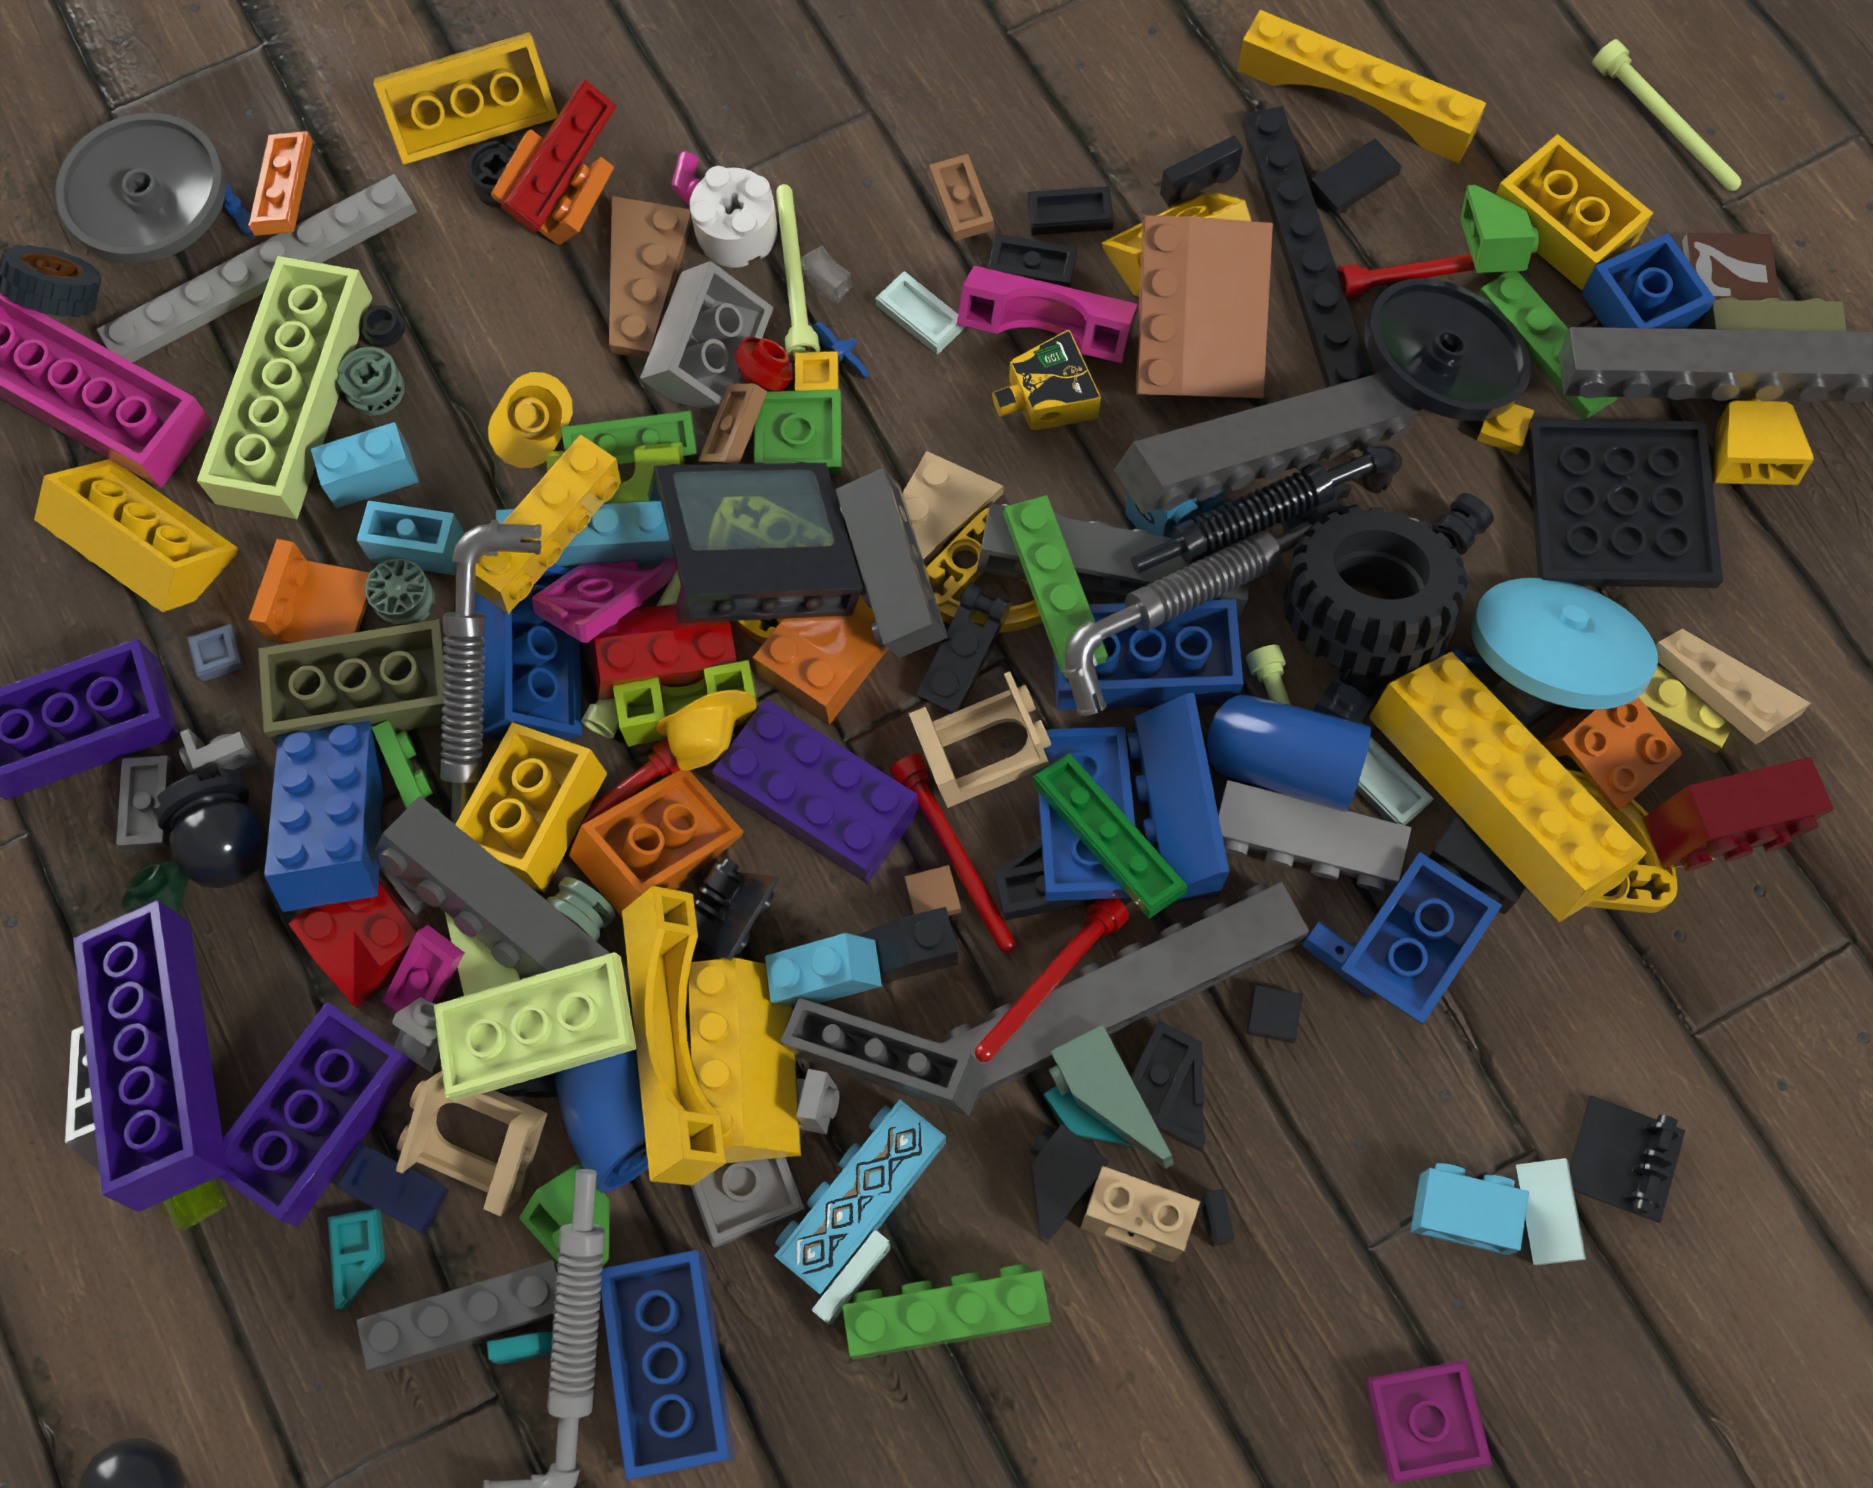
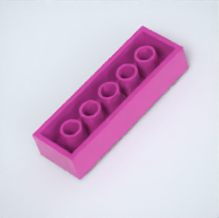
[0,293,212,488]

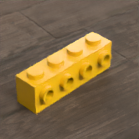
[475,434,621,614]

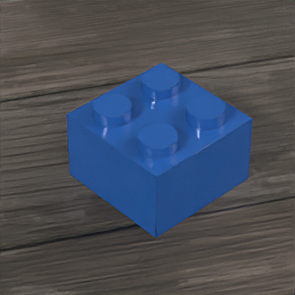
[1581,233,1716,329]

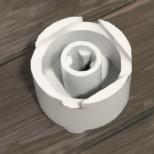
[690,166,778,267]

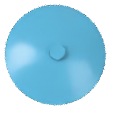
[1471,578,1658,709]

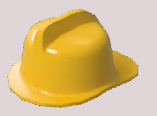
[488,372,573,468]
[656,690,757,771]

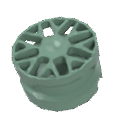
[337,347,405,416]
[365,558,435,627]
[546,877,616,942]

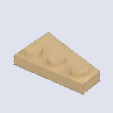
[902,451,1004,564]

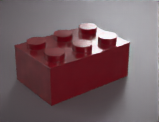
[1642,757,1834,872]

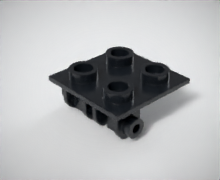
[693,858,779,961]
[1569,1095,1686,1223]

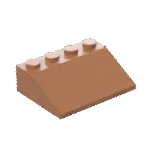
[1135,216,1273,398]

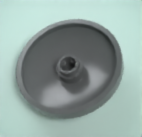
[55,113,227,263]

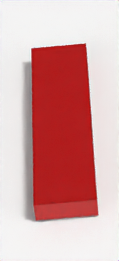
[501,79,617,233]

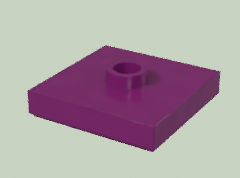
[1364,1360,1492,1484]

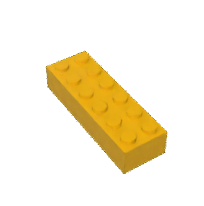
[1369,651,1647,922]

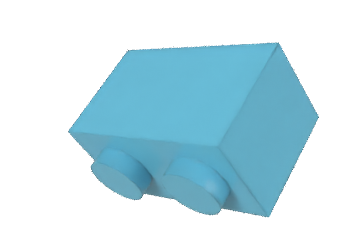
[311,422,419,509]
[357,501,464,575]
[765,933,882,1007]
[1411,1163,1529,1255]

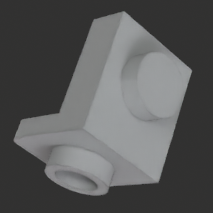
[796,1069,839,1134]

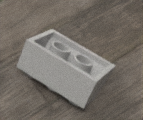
[640,261,774,413]

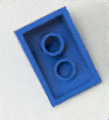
[1340,852,1502,1025]

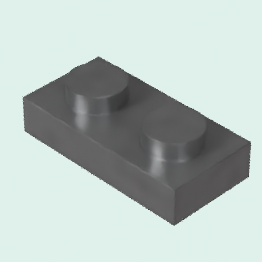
[116,756,174,851]

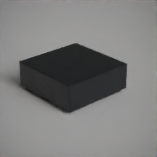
[1247,985,1303,1043]
[1200,1189,1234,1247]

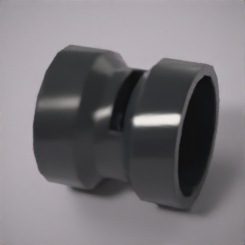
[1431,493,1494,555]

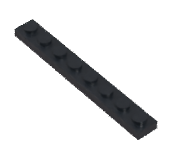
[1242,106,1371,388]

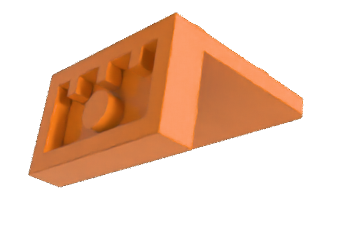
[491,130,614,245]
[248,539,371,644]
[1540,697,1682,810]

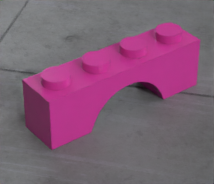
[957,266,1138,363]

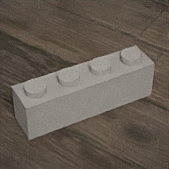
[1218,780,1412,892]

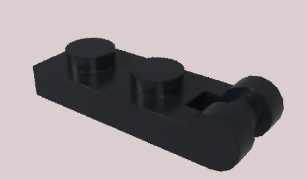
[916,583,1012,713]

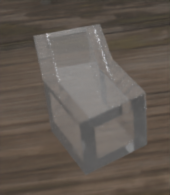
[800,246,852,304]

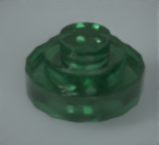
[120,861,189,914]

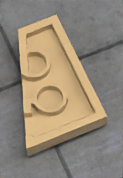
[1656,629,1811,745]

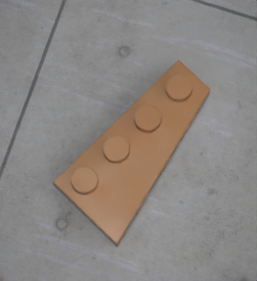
[609,196,693,359]

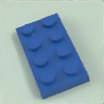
[1036,727,1135,901]

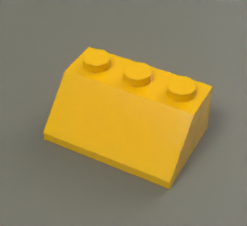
[1101,191,1251,297]

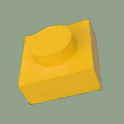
[795,352,839,391]
[1477,404,1534,454]

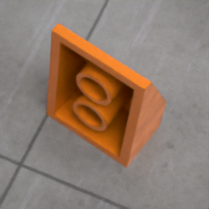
[753,595,888,725]
[569,770,744,918]

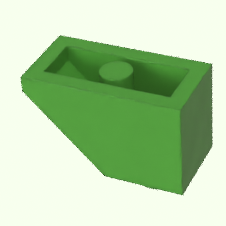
[1460,185,1539,273]
[519,1164,609,1266]

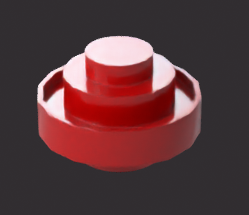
[734,337,795,391]

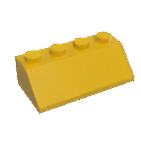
[373,32,558,165]
[34,459,238,612]
[688,958,801,1163]

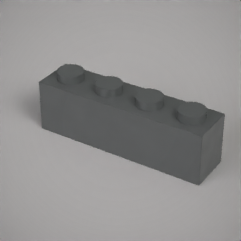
[836,468,948,658]
[780,998,987,1116]
[356,1260,558,1373]

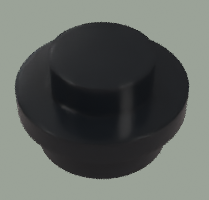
[361,305,405,347]

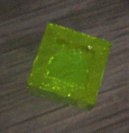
[164,1178,227,1231]

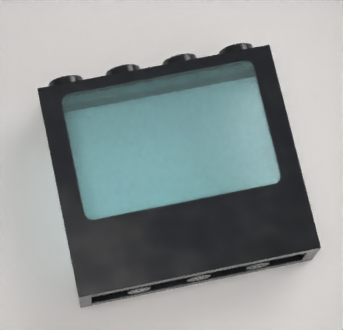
[648,462,863,623]

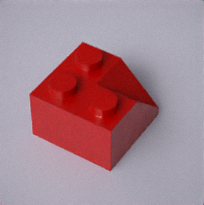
[288,878,418,1008]

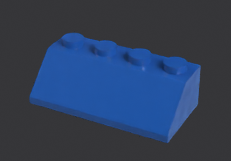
[475,565,582,740]
[1126,693,1229,903]

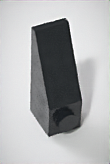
[857,907,958,984]

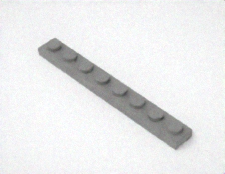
[97,174,417,363]

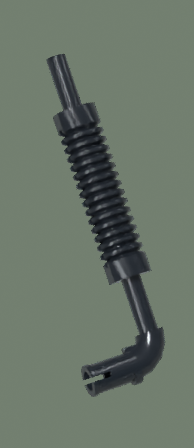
[1131,445,1402,574]

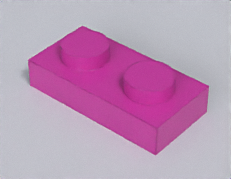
[382,925,465,1012]

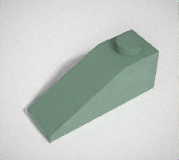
[1049,1025,1174,1169]

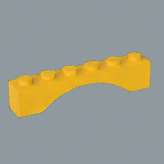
[1237,10,1486,164]
[622,886,726,1185]

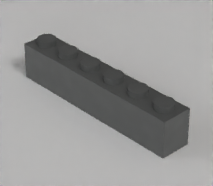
[977,503,1250,619]
[373,796,630,996]

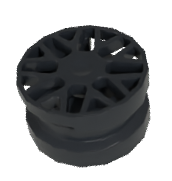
[467,140,517,208]

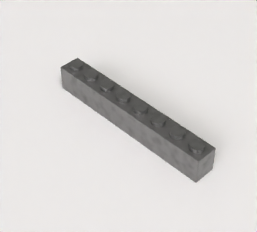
[1559,327,1873,403]
[1114,373,1422,514]
[941,882,1310,1099]

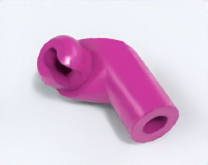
[671,152,700,206]

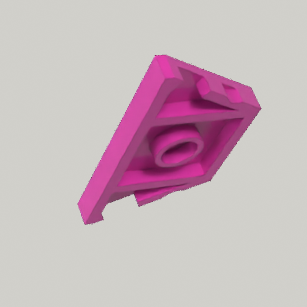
[532,558,677,643]

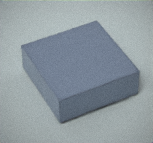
[187,624,245,682]

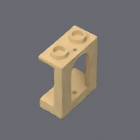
[909,672,1051,808]
[396,1070,547,1216]
[1080,1166,1200,1263]

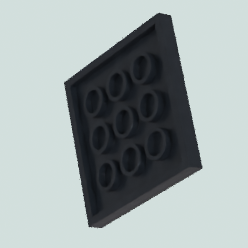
[1527,419,1723,588]

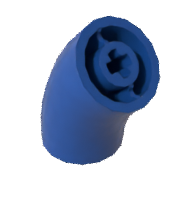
[1207,695,1371,812]
[555,1033,648,1193]

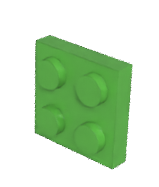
[755,389,842,475]

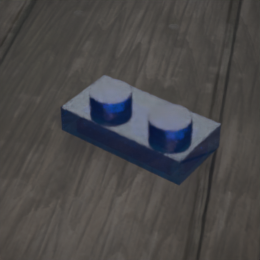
[336,1144,450,1234]

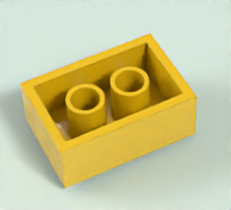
[1496,134,1653,290]
[455,722,607,893]

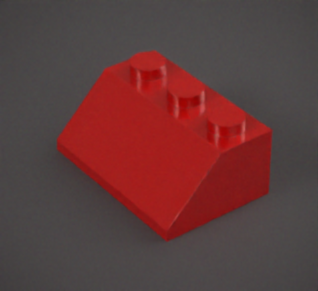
[589,604,737,700]

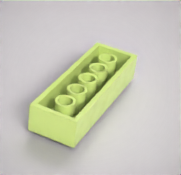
[197,256,372,519]

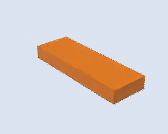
[249,131,313,236]

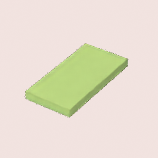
[433,952,636,1102]

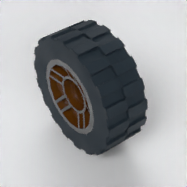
[0,245,102,317]

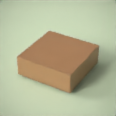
[904,865,961,916]

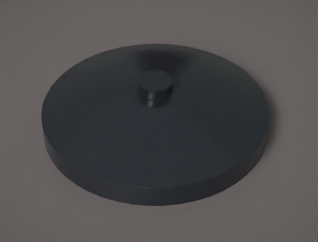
[1364,278,1531,421]

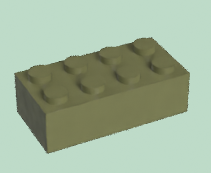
[258,619,447,746]

